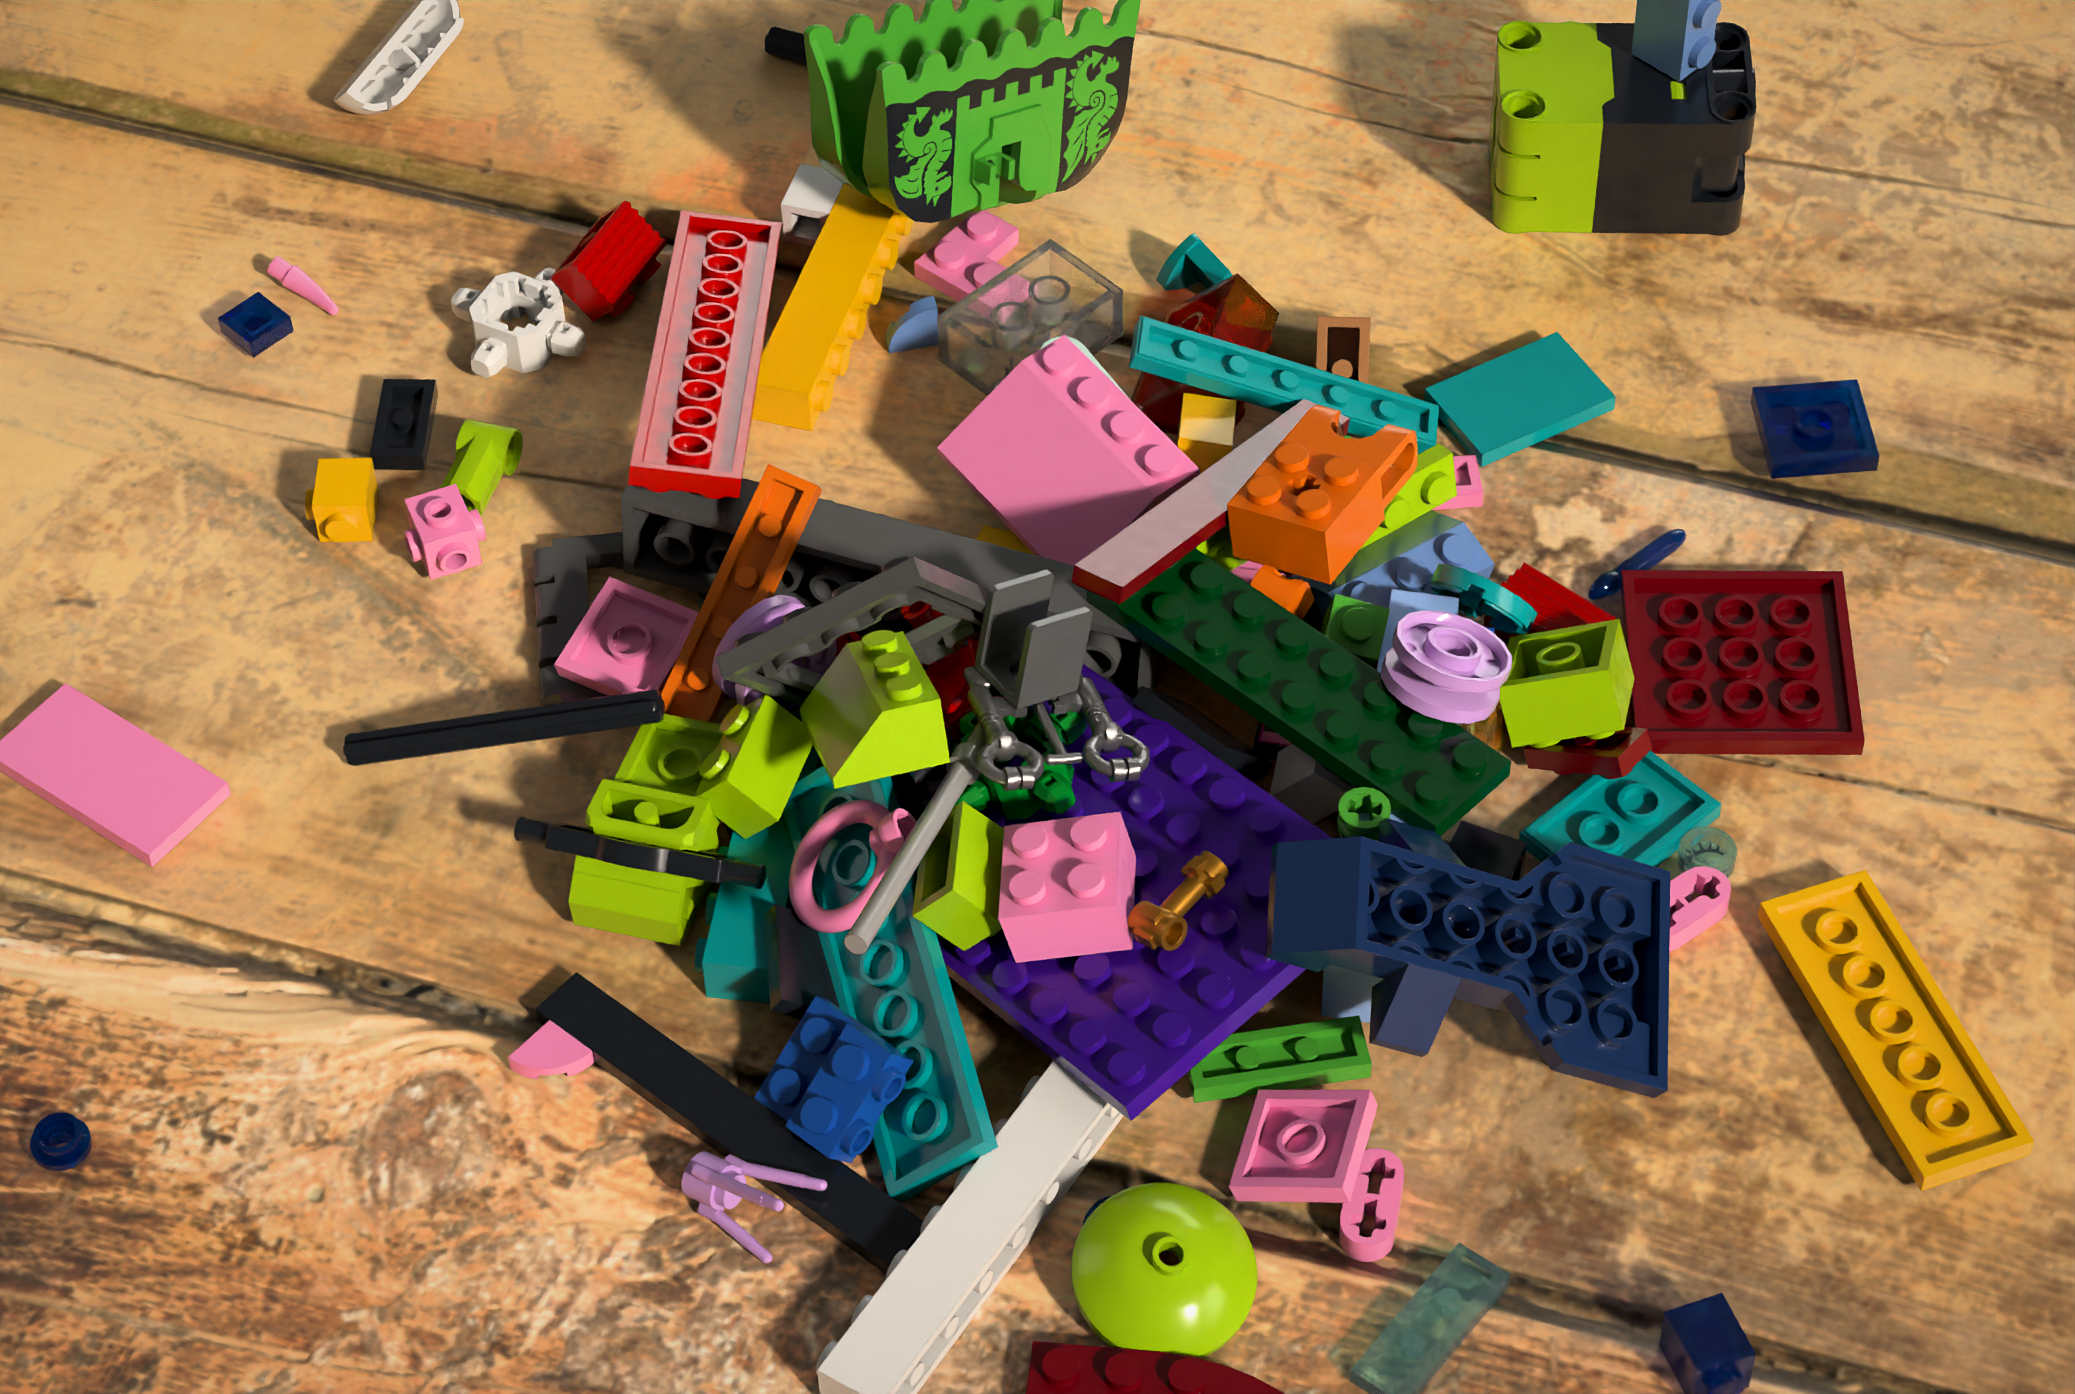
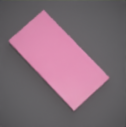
[0,683,231,867]

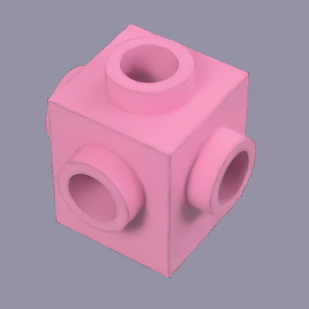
[403,484,486,580]

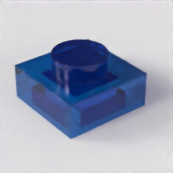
[218,292,294,358]

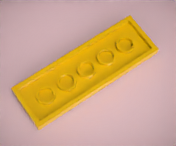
[1758,870,2034,1191]

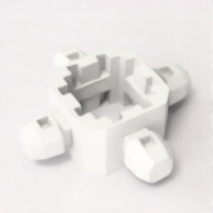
[451,267,586,378]

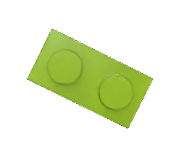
[694,694,813,839]
[912,801,1004,951]

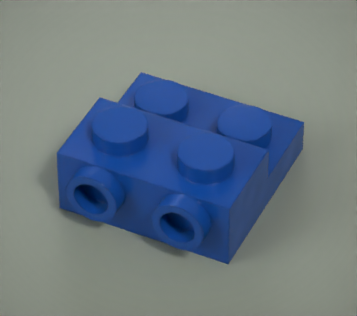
[754,996,913,1164]

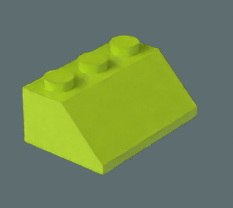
[799,630,950,789]

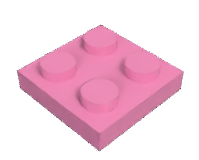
[554,576,699,696]
[1229,1090,1378,1203]

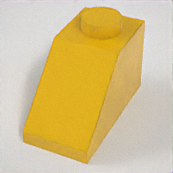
[1176,393,1237,474]

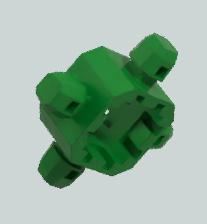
[955,706,1087,820]

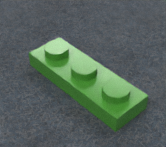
[1187,1015,1372,1103]

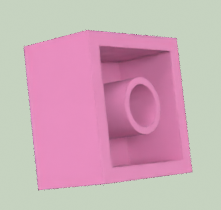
[998,812,1136,963]

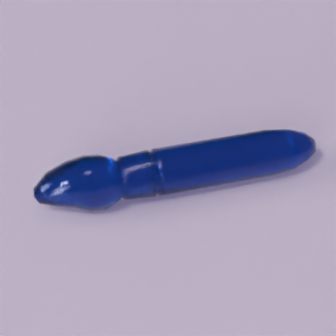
[1588,528,1687,600]

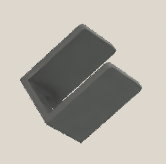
[974,569,1093,709]

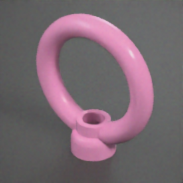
[789,800,917,933]

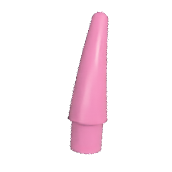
[267,256,338,315]

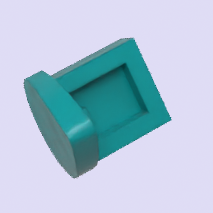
[1156,233,1244,312]

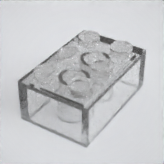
[937,239,1124,396]

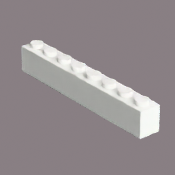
[816,1059,1124,1394]

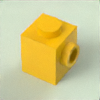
[305,458,379,542]

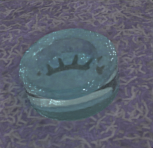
[1677,827,1737,878]

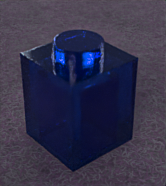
[1659,1293,1756,1394]

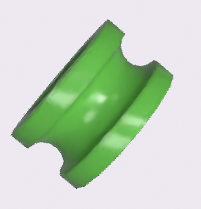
[1337,787,1391,841]

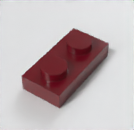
[1523,727,1653,779]

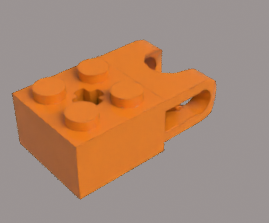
[1227,404,1418,585]

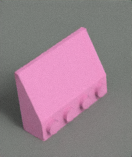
[937,335,1200,565]

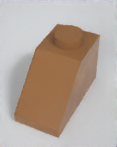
[1316,316,1371,384]

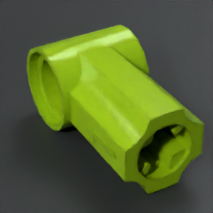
[440,419,523,515]

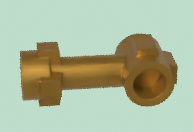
[1128,851,1229,951]

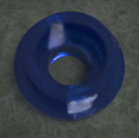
[30,1112,92,1171]

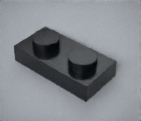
[369,379,438,470]

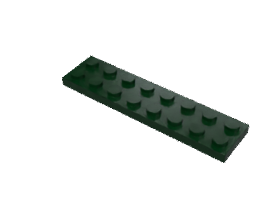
[1087,548,1511,837]

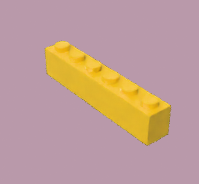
[752,183,913,432]

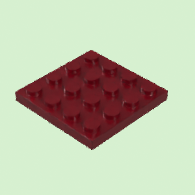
[1620,570,1865,755]

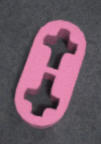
[1669,866,1731,952]
[1339,1148,1404,1262]

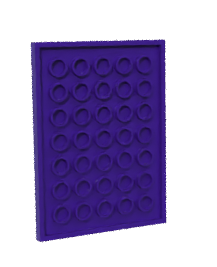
[936,664,1331,1121]

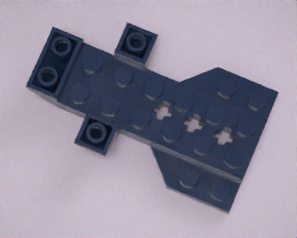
[1265,818,1671,1098]

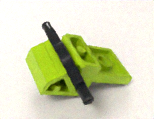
[514,714,766,946]

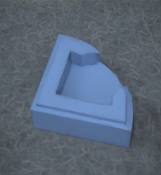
[885,296,939,353]

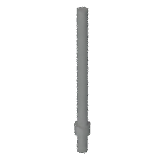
[844,722,987,954]

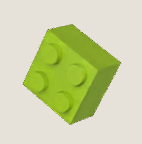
[1499,619,1635,748]

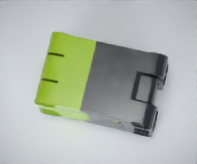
[1489,20,1757,236]

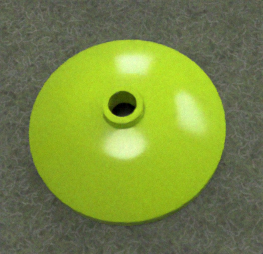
[1071,1183,1257,1358]

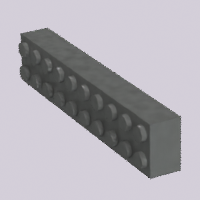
[621,478,1166,699]

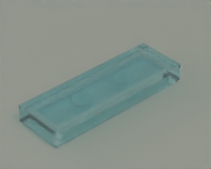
[1350,1243,1510,1394]

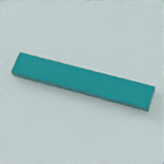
[1129,315,1439,454]

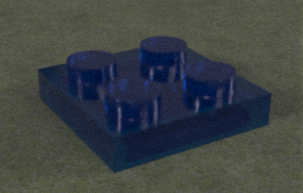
[1750,379,1880,479]

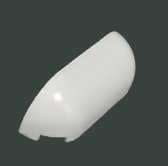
[333,0,464,115]

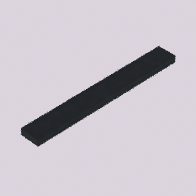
[535,972,923,1274]

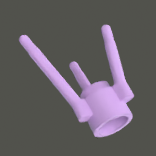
[681,1151,827,1263]

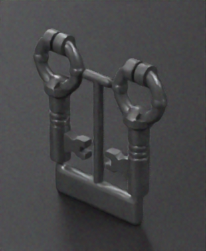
[964,666,1150,791]

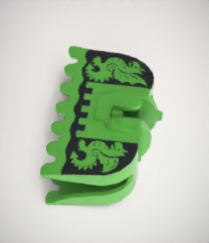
[804,0,1141,223]

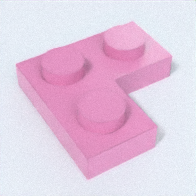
[914,210,1026,321]

